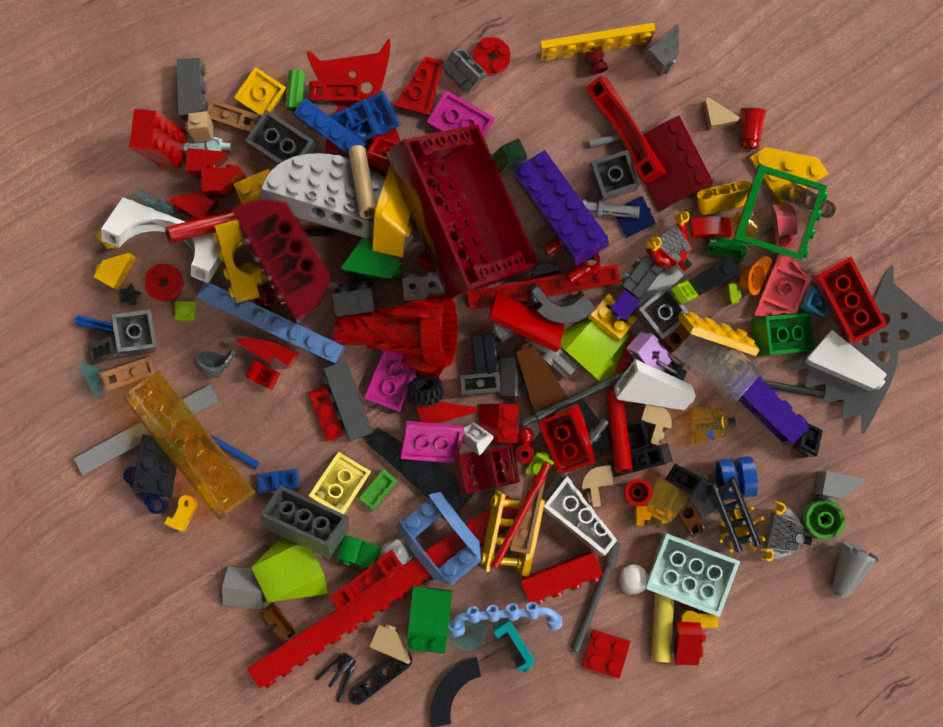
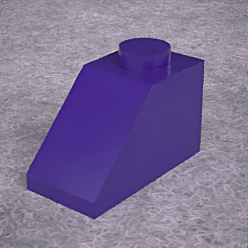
[610,290,640,320]

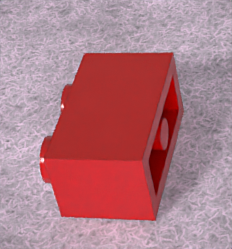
[673,621,706,666]

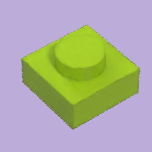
[725,284,741,306]
[175,301,196,321]

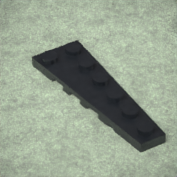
[366,428,475,513]

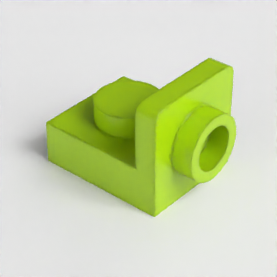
[525,451,554,474]

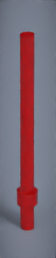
[491,461,551,569]

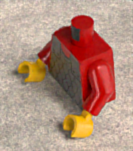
[645,211,692,271]

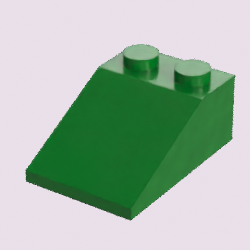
[751,313,815,357]
[406,586,452,654]

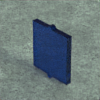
[615,196,656,238]

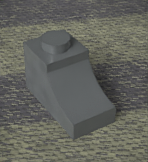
[87,336,131,365]

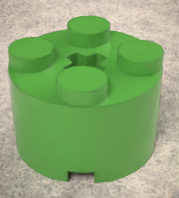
[800,499,845,539]

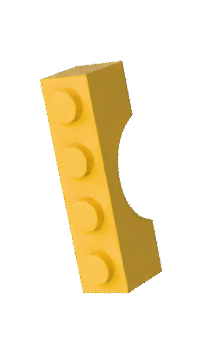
[213,220,260,303]

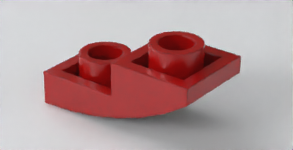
[689,217,732,239]

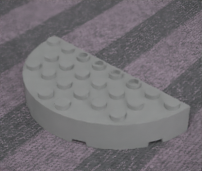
[258,153,414,250]

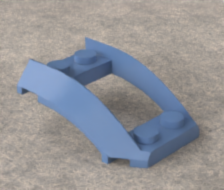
[396,492,482,586]

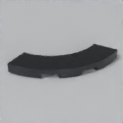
[431,657,481,727]

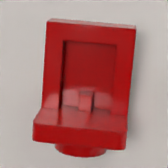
[246,360,281,390]

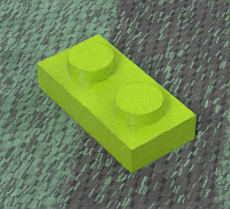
[671,281,698,305]

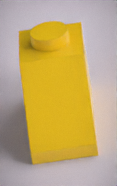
[93,253,137,290]

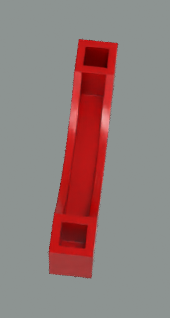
[585,76,666,183]

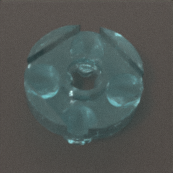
[448,611,487,651]

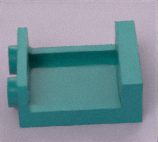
[492,618,535,672]

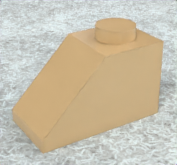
[370,624,410,664]

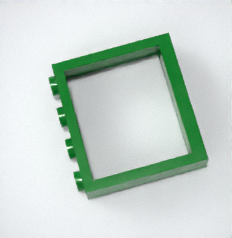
[733,164,829,261]

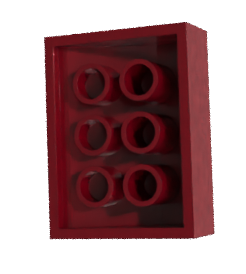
[643,115,714,212]

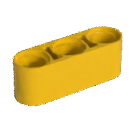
[697,180,751,215]

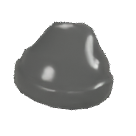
[194,350,236,379]

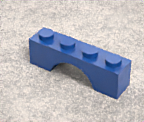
[294,98,367,159]

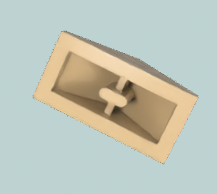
[703,97,740,130]

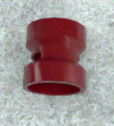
[585,50,608,75]

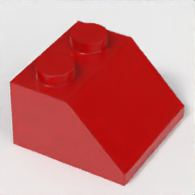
[479,404,519,444]

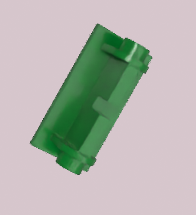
[706,236,748,262]

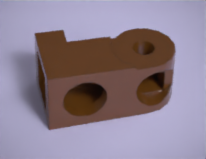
[659,324,692,354]
[674,498,706,538]

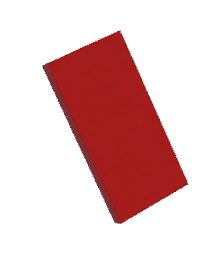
[488,291,564,353]

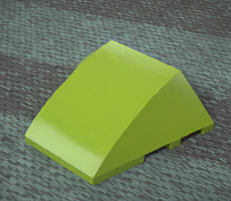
[560,318,630,390]
[250,537,328,603]

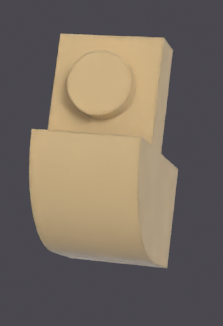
[639,404,672,446]
[582,464,614,507]

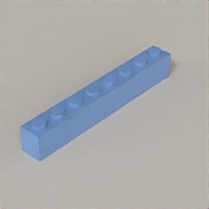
[196,282,346,364]

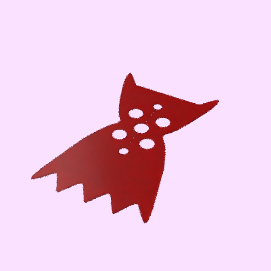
[307,39,401,179]

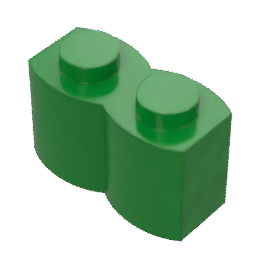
[337,534,382,570]

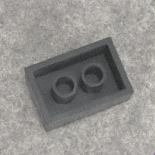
[245,109,316,165]

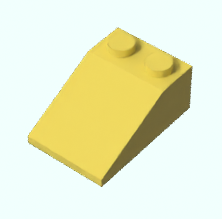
[308,452,371,515]

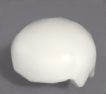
[618,564,649,595]

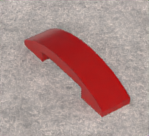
[330,549,403,613]

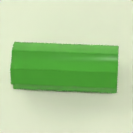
[285,70,305,111]

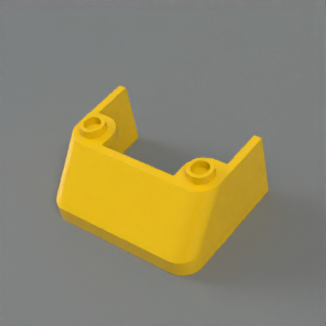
[372,166,412,257]

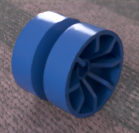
[716,456,758,500]

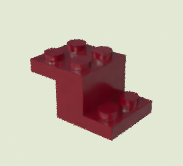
[453,444,520,495]

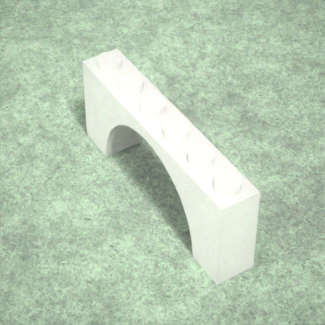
[101,197,221,283]

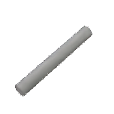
[589,128,645,148]

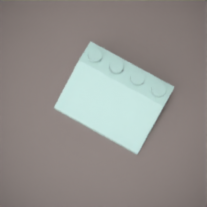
[646,532,740,617]

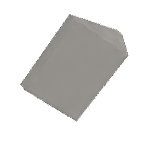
[222,566,264,609]

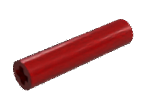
[165,210,236,244]
[605,390,633,473]

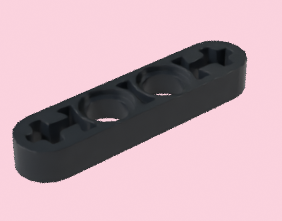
[348,651,413,705]

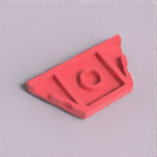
[753,254,811,317]

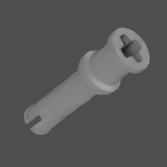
[582,199,640,219]

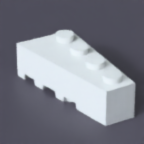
[543,476,617,557]

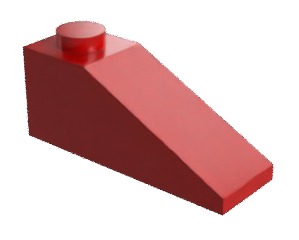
[416,401,478,424]

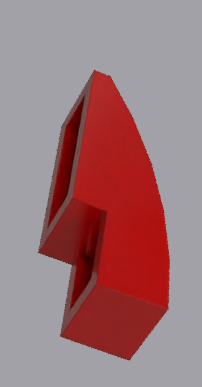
[236,338,299,368]

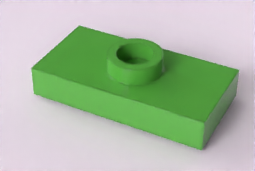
[359,469,398,511]

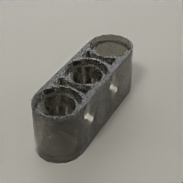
[780,184,836,218]

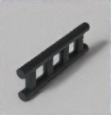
[709,476,761,552]

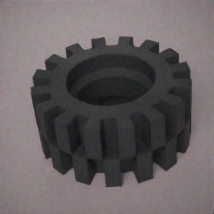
[407,375,444,407]

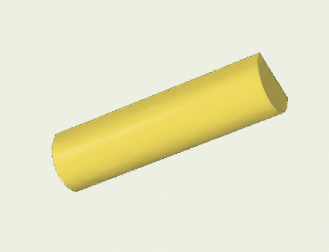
[651,592,674,662]

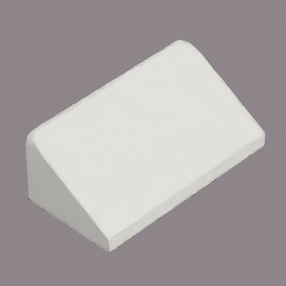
[462,422,493,455]

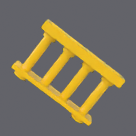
[479,490,545,576]

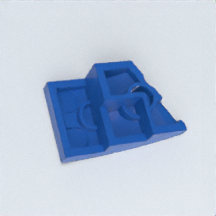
[331,91,401,142]

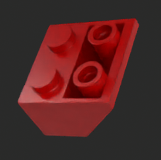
[201,164,246,199]

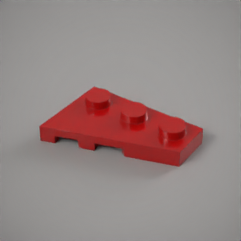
[393,56,444,117]

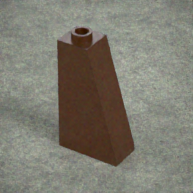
[514,342,572,414]

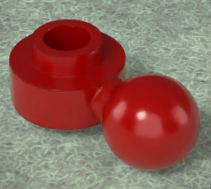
[515,428,535,464]

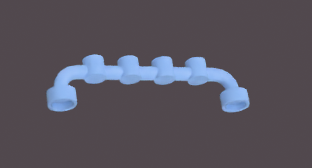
[449,602,563,637]

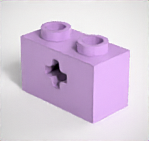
[626,332,671,371]

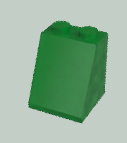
[341,237,404,284]

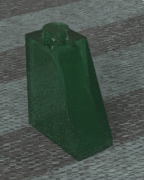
[492,138,527,177]

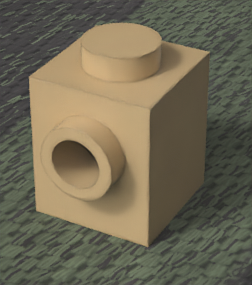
[186,111,213,142]

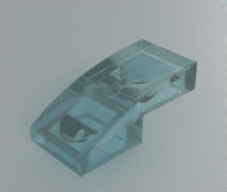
[136,189,177,216]

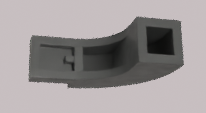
[528,282,596,323]

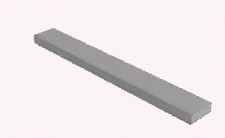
[73,385,220,475]

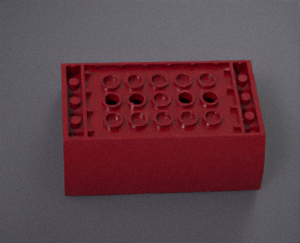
[386,124,538,301]
[231,199,330,325]

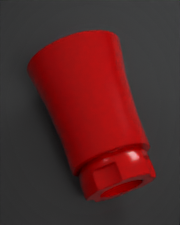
[740,108,767,149]
[624,479,653,506]

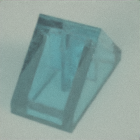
[78,362,111,398]

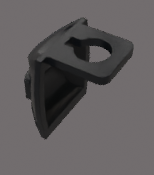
[531,262,560,280]
[627,420,651,453]

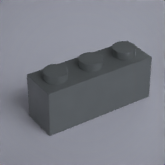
[177,58,207,120]

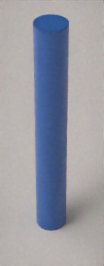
[206,434,260,469]

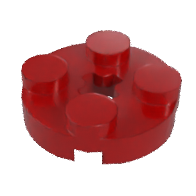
[473,37,511,76]
[145,264,185,302]

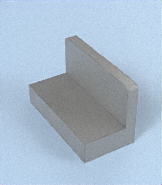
[499,357,527,397]

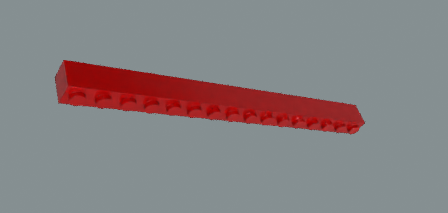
[247,495,518,689]

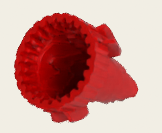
[334,293,458,373]

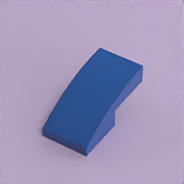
[257,469,300,493]

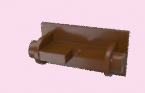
[259,602,297,643]

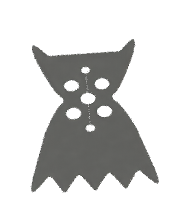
[789,265,943,434]

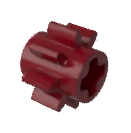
[254,284,277,309]

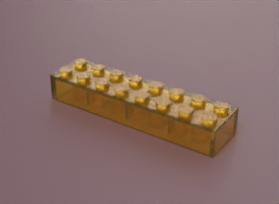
[123,371,255,521]

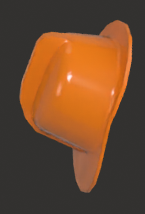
[736,256,773,295]

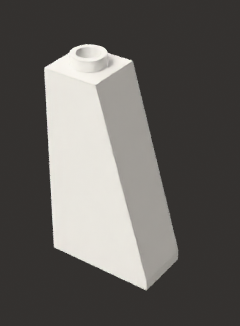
[804,330,887,392]
[614,359,696,410]

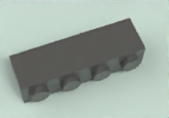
[322,361,373,441]

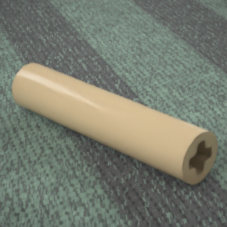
[348,145,376,219]

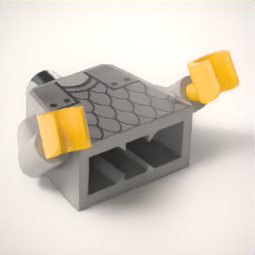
[760,501,812,561]

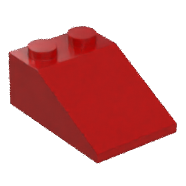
[537,404,595,475]

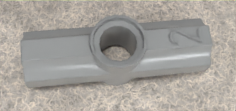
[524,338,578,379]

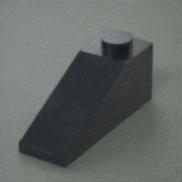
[688,256,741,297]
[608,443,673,478]

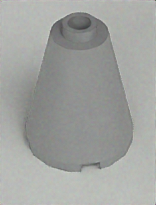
[832,541,879,598]

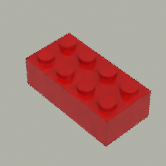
[129,109,187,168]
[811,257,887,344]
[520,550,603,605]

